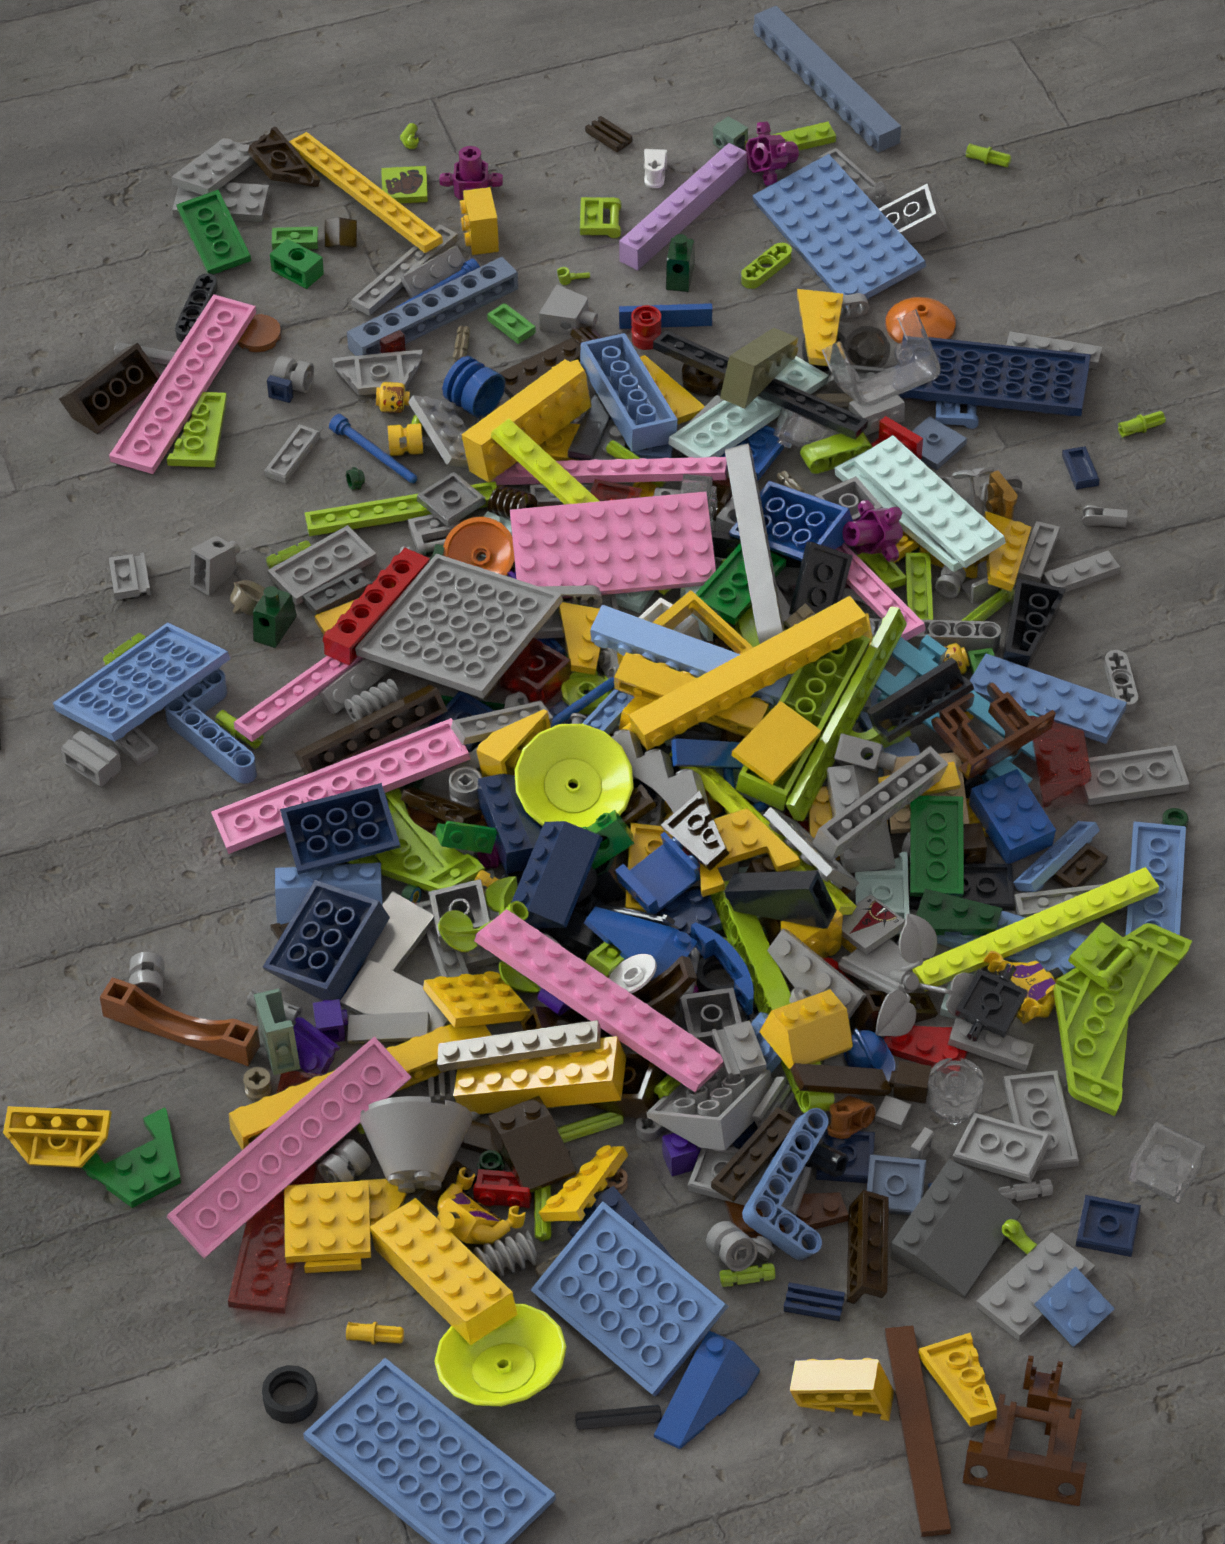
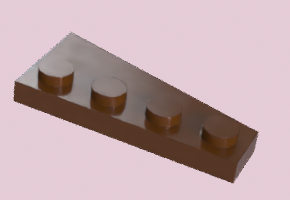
[724,1192,849,1239]

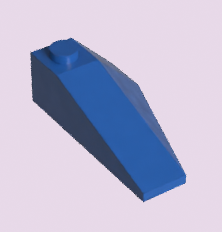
[584,907,698,981]
[654,1330,760,1449]

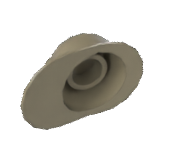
[230,580,265,616]

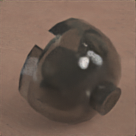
[843,326,890,368]

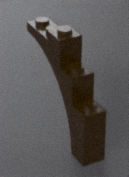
[521,956,697,1042]

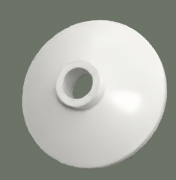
[609,954,657,993]

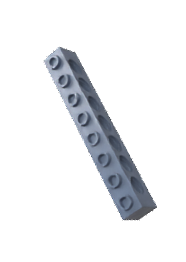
[347,257,518,356]

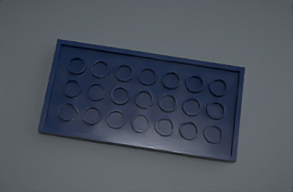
[892,334,1091,416]

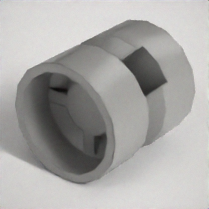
[272,356,315,393]
[449,767,482,810]
[129,952,164,1000]
[318,1139,371,1183]
[706,1221,758,1271]

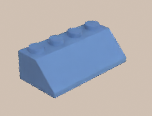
[275,863,383,925]

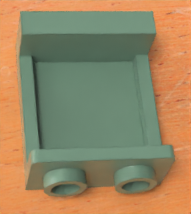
[254,989,300,1075]

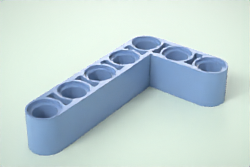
[165,669,257,784]
[742,1108,828,1260]

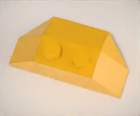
[3,1106,112,1168]

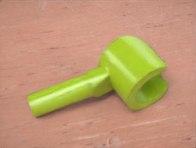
[557,267,590,285]

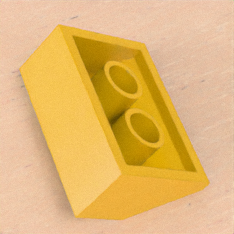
[759,989,853,1069]

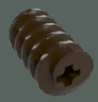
[488,485,538,520]

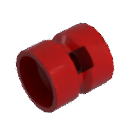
[631,305,661,350]

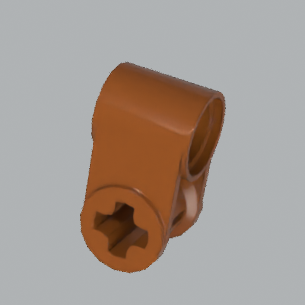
[827,1095,876,1139]

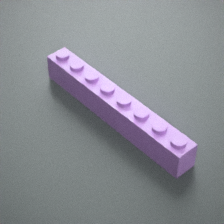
[619,143,747,271]

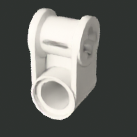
[644,149,667,189]

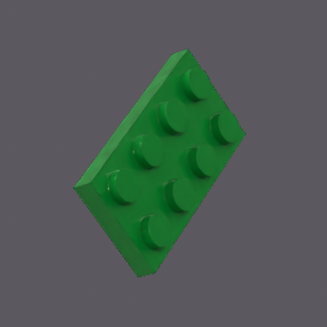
[176,189,251,275]
[696,543,786,625]
[910,795,964,898]

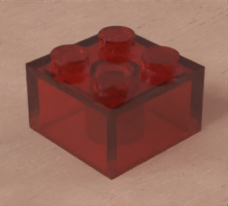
[500,637,571,705]

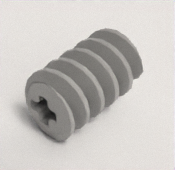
[344,679,400,722]
[474,1230,537,1277]

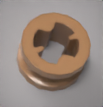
[604,1168,628,1194]

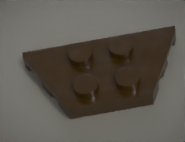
[248,126,321,187]

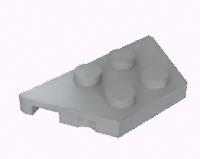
[332,350,423,396]

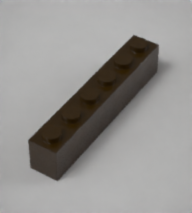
[294,685,447,775]

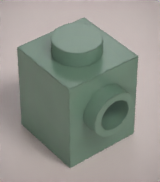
[713,116,748,149]

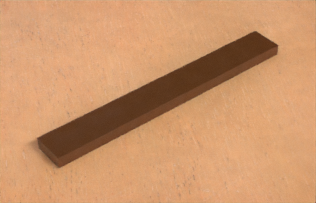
[884,1325,951,1537]

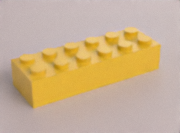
[461,359,592,482]
[453,1036,626,1114]
[370,1198,518,1345]

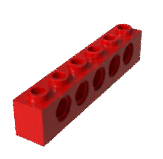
[323,548,430,666]

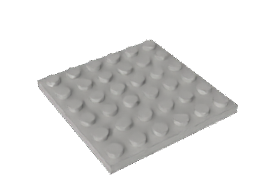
[355,554,563,698]

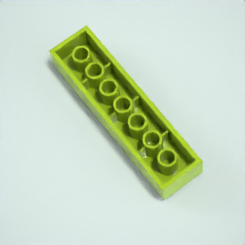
[736,635,870,811]

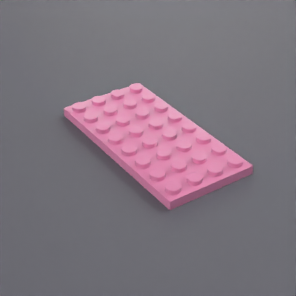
[510,492,716,599]

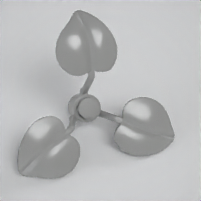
[938,468,1022,516]
[875,914,975,1036]

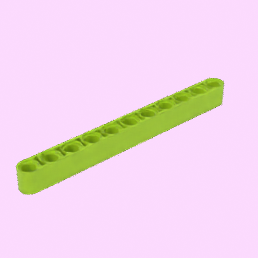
[710,880,834,1113]

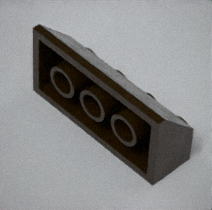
[59,342,161,434]

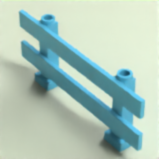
[874,635,1057,785]

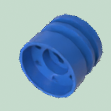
[442,356,505,418]

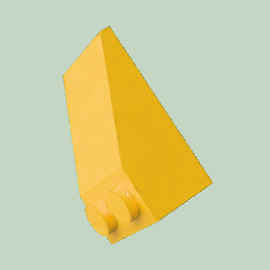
[476,709,551,778]

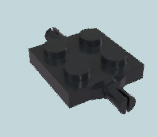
[955,963,1028,1042]

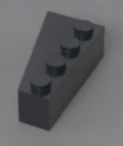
[1002,578,1066,668]

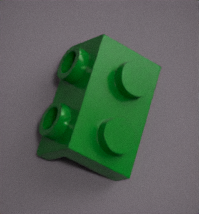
[435,821,497,854]

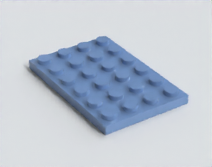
[53,623,230,742]
[531,1201,729,1397]

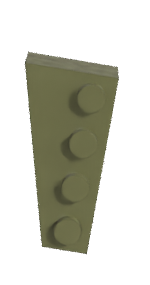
[720,327,798,409]

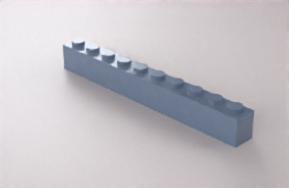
[753,6,901,153]

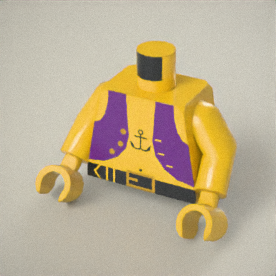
[984,951,1063,1024]
[437,1167,526,1245]

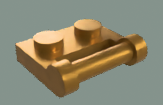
[986,470,1018,520]

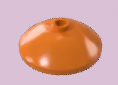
[885,297,956,345]
[443,517,515,576]

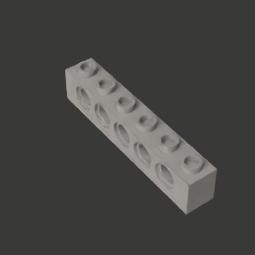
[812,746,948,862]

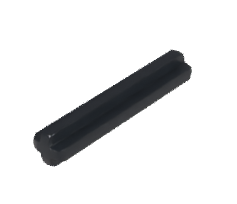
[575,1405,662,1430]

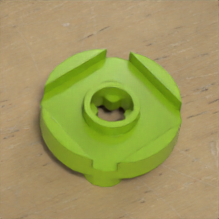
[562,671,612,715]

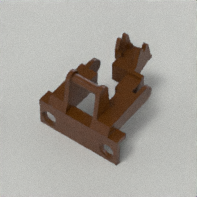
[931,683,1056,780]
[962,1355,1087,1506]

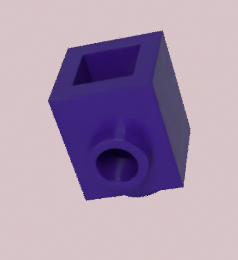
[313,999,348,1042]
[662,1133,701,1177]

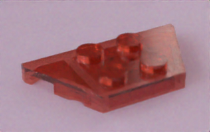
[1029,715,1092,807]

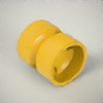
[387,423,423,456]

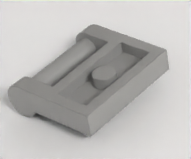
[408,514,460,556]

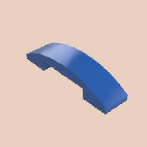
[691,922,754,1015]

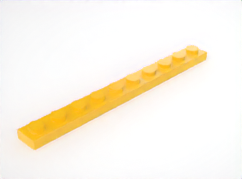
[289,132,443,253]

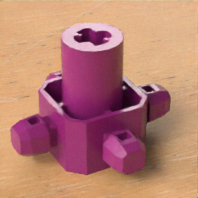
[746,121,799,186]
[439,146,503,200]
[843,500,903,562]

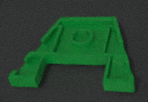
[82,1107,181,1208]

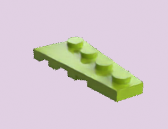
[167,392,227,467]

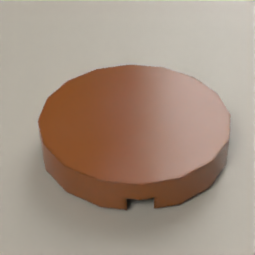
[237,314,281,352]

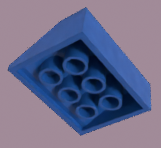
[729,481,853,561]

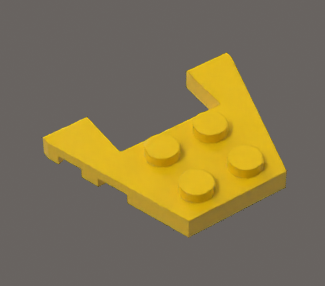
[700,808,800,897]

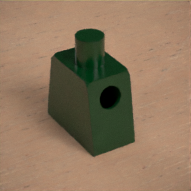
[666,234,695,292]
[253,586,297,648]

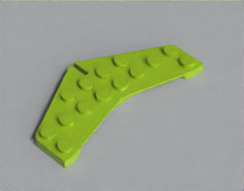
[347,745,485,891]
[1053,923,1192,1116]

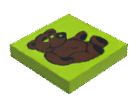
[381,166,428,203]

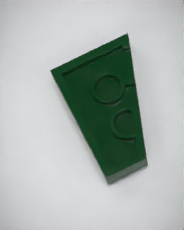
[916,889,1003,935]

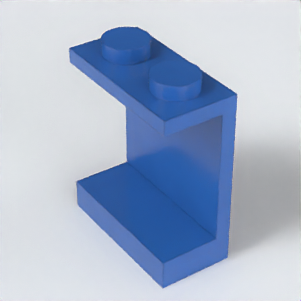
[615,832,701,914]

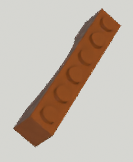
[100,977,260,1066]

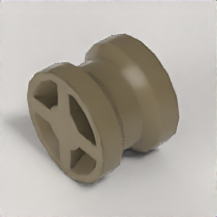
[243,1067,272,1102]

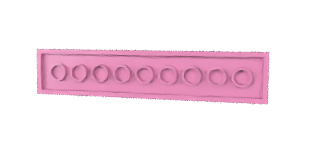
[109,294,256,474]
[211,718,470,854]
[474,909,723,1092]
[167,1036,411,1259]

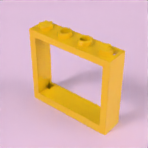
[617,590,754,665]

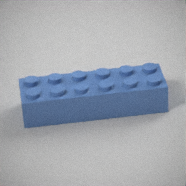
[580,333,678,452]

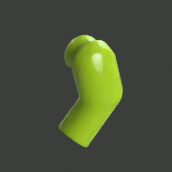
[1001,1219,1037,1254]

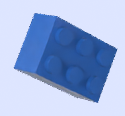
[969,769,1056,864]

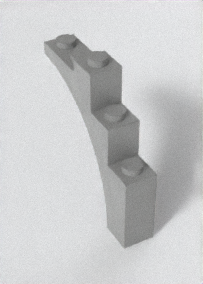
[612,729,711,813]

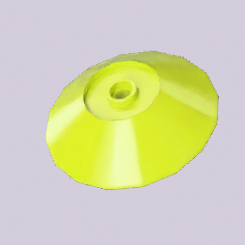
[515,724,634,828]
[434,1304,567,1407]

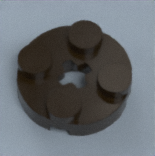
[681,363,724,397]

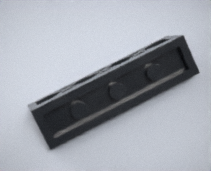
[866,657,974,743]

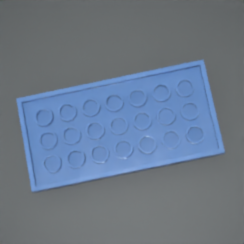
[752,154,926,308]
[303,1358,556,1544]

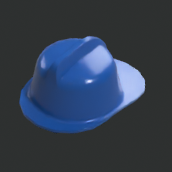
[844,1028,896,1082]

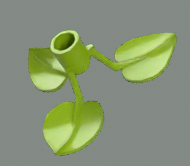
[437,876,540,993]

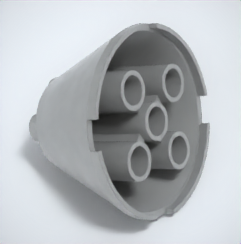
[360,1096,472,1193]

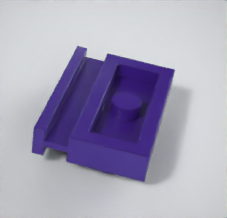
[293,1017,341,1078]

